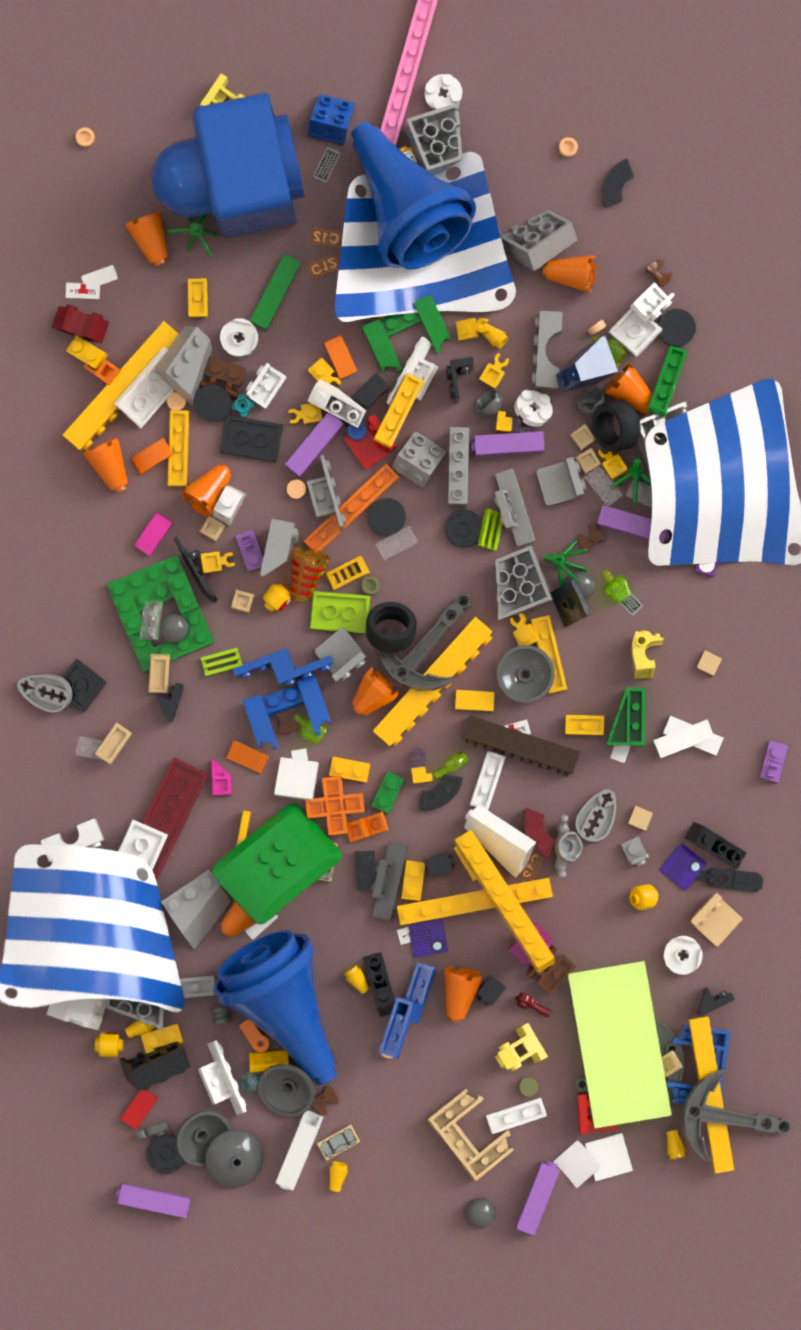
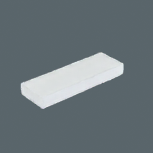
[663,716,723,756]
[653,719,714,758]
[470,751,506,810]
[486,1097,547,1134]

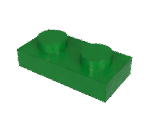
[371,771,405,814]

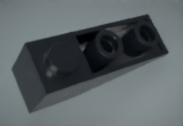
[684,822,747,869]
[363,952,395,1017]

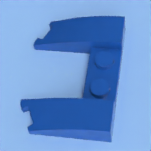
[243,675,332,750]
[666,1025,730,1104]

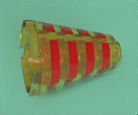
[291,547,330,602]

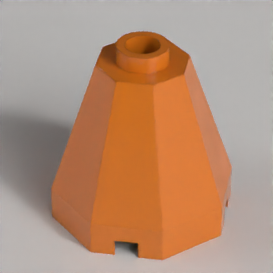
[352,667,399,716]

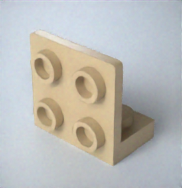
[689,893,742,946]

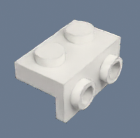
[630,282,675,323]
[245,363,287,409]

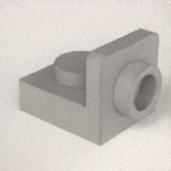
[620,836,649,867]

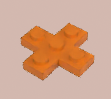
[305,776,365,835]

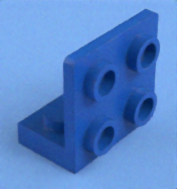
[308,94,355,145]

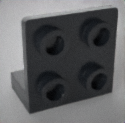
[446,357,474,403]

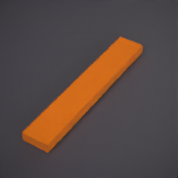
[303,463,399,555]

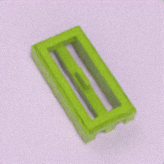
[477,509,502,550]
[201,648,242,676]

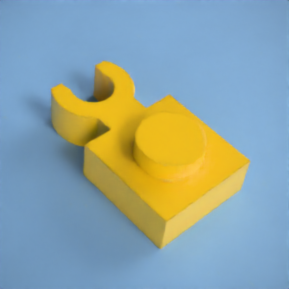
[456,318,490,341]
[479,353,509,388]
[308,357,341,386]
[288,403,322,425]
[598,450,628,481]
[200,552,235,574]
[510,613,539,646]

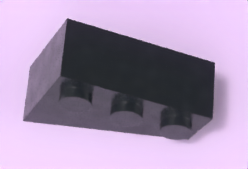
[119,1041,191,1091]

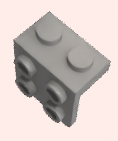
[391,432,446,488]
[536,457,586,506]
[315,628,367,682]

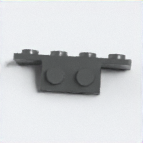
[371,842,408,921]

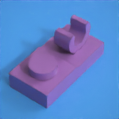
[235,530,263,572]
[759,741,788,783]

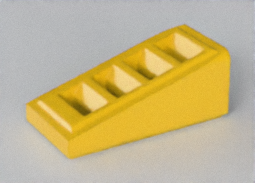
[325,556,370,590]

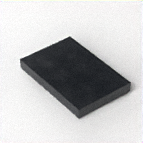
[220,415,283,463]

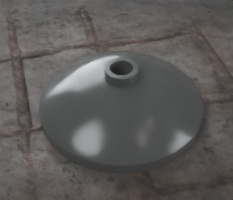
[497,645,555,703]
[258,1064,315,1117]
[176,1110,232,1166]
[205,1130,263,1188]

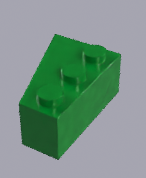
[605,687,646,746]

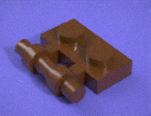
[200,357,246,399]
[526,945,577,995]

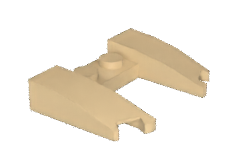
[426,1089,514,1181]

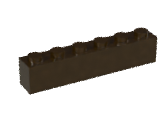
[463,715,580,776]

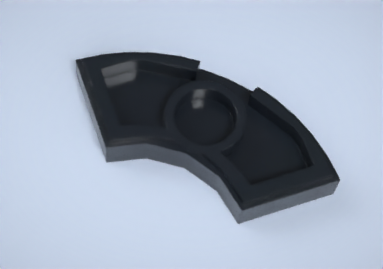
[602,158,634,208]
[420,775,463,811]

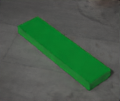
[250,254,301,330]
[647,345,688,417]

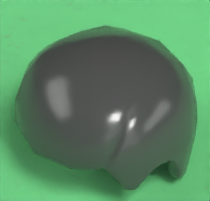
[475,388,503,417]
[575,388,605,415]
[564,571,596,599]
[159,614,188,643]
[464,1198,495,1228]

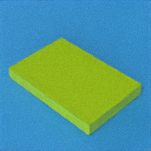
[310,591,371,634]

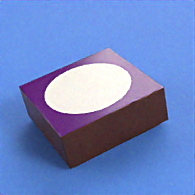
[694,562,718,577]

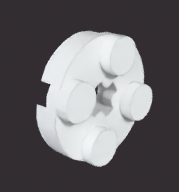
[425,74,462,110]
[220,318,258,357]
[514,390,553,427]
[663,936,703,975]

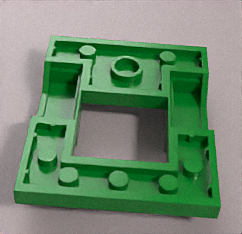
[107,555,214,672]

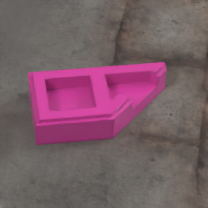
[211,760,232,795]

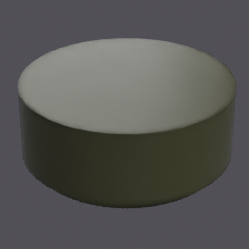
[361,576,380,595]
[519,1077,539,1097]

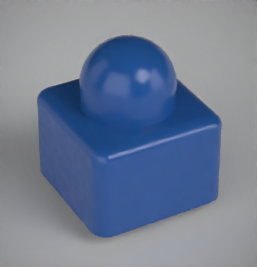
[151,92,305,238]

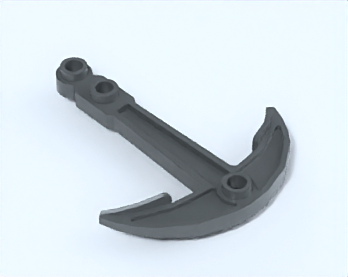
[380,594,472,691]
[574,1019,684,1099]
[682,1068,791,1162]

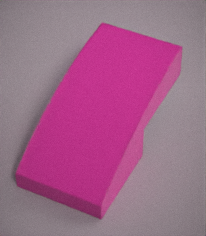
[134,512,173,556]

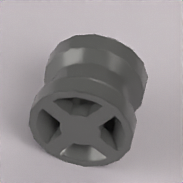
[211,1006,232,1024]

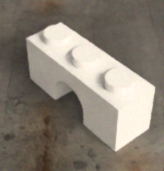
[41,819,104,862]

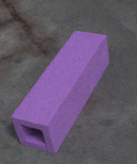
[285,412,344,479]
[471,431,545,457]
[597,505,671,544]
[516,1160,560,1236]
[115,1183,192,1218]

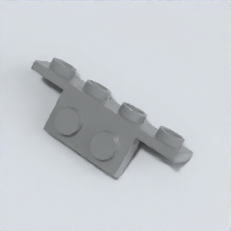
[307,455,346,531]
[494,469,535,546]

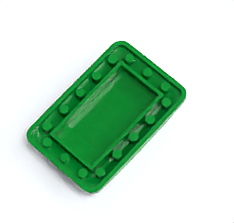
[212,804,342,924]

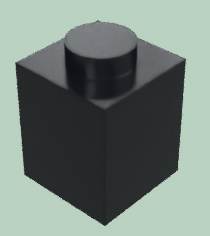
[425,852,455,877]
[477,976,506,1006]

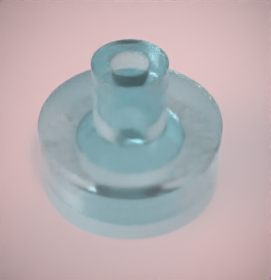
[240,1072,260,1093]

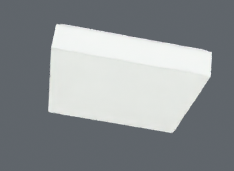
[608,308,662,358]
[274,757,319,801]
[585,1133,633,1181]

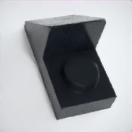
[156,682,184,722]
[697,987,735,1017]

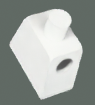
[213,485,246,526]

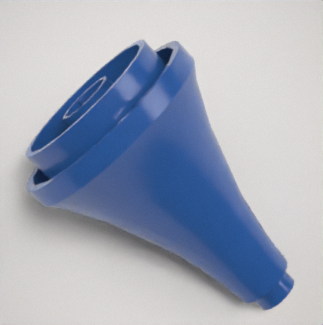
[351,122,476,270]
[213,930,337,1085]

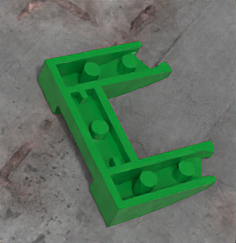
[362,294,451,372]

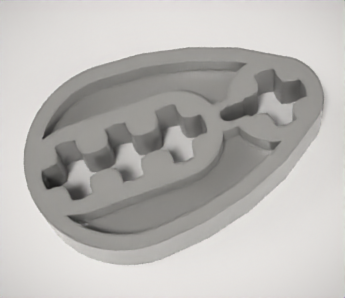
[17,674,72,713]
[575,789,617,842]

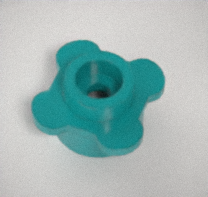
[232,394,254,417]

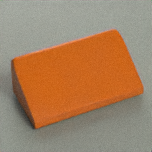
[227,741,269,774]

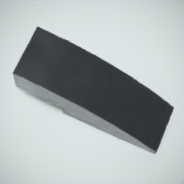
[341,373,390,428]

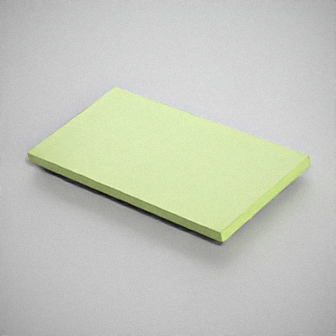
[568,961,672,1128]

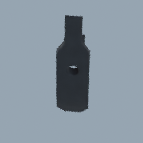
[173,536,218,603]
[695,867,763,892]

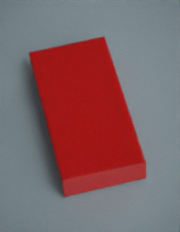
[120,1090,158,1130]

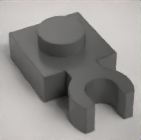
[135,1120,170,1140]

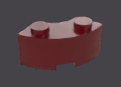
[51,304,109,343]
[523,808,555,858]

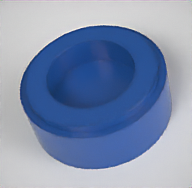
[348,422,367,441]

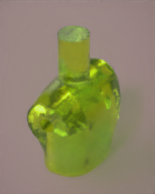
[592,336,627,367]
[601,569,633,604]
[293,713,328,745]
[434,751,469,778]

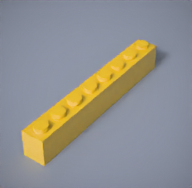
[63,321,179,453]
[373,616,492,747]
[455,830,554,973]
[397,878,553,925]

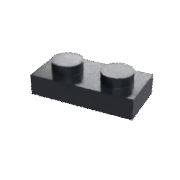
[355,850,376,890]

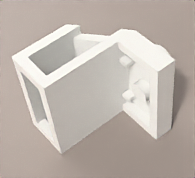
[47,998,106,1030]

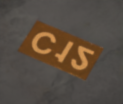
[310,228,343,247]
[306,254,339,279]
[519,849,544,881]

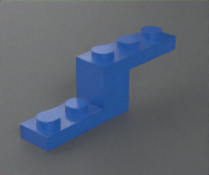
[232,648,334,686]
[379,962,437,1059]

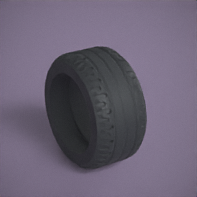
[592,400,641,452]
[365,602,417,653]

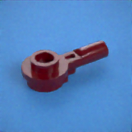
[515,993,551,1018]

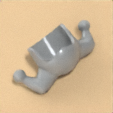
[554,815,583,878]

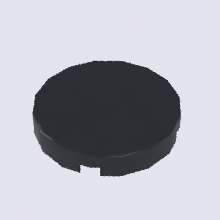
[658,309,696,347]
[194,383,232,421]
[368,498,406,536]
[445,509,482,548]
[147,1134,184,1173]

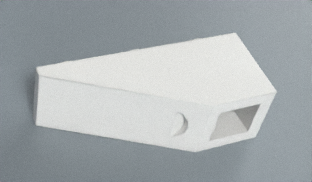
[307,379,366,428]

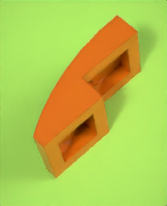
[324,334,357,379]
[83,360,121,385]
[132,438,173,475]
[347,812,389,843]

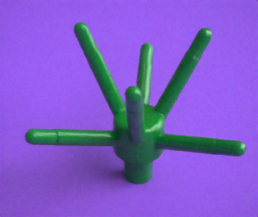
[167,214,217,257]
[610,458,651,504]
[544,540,587,587]

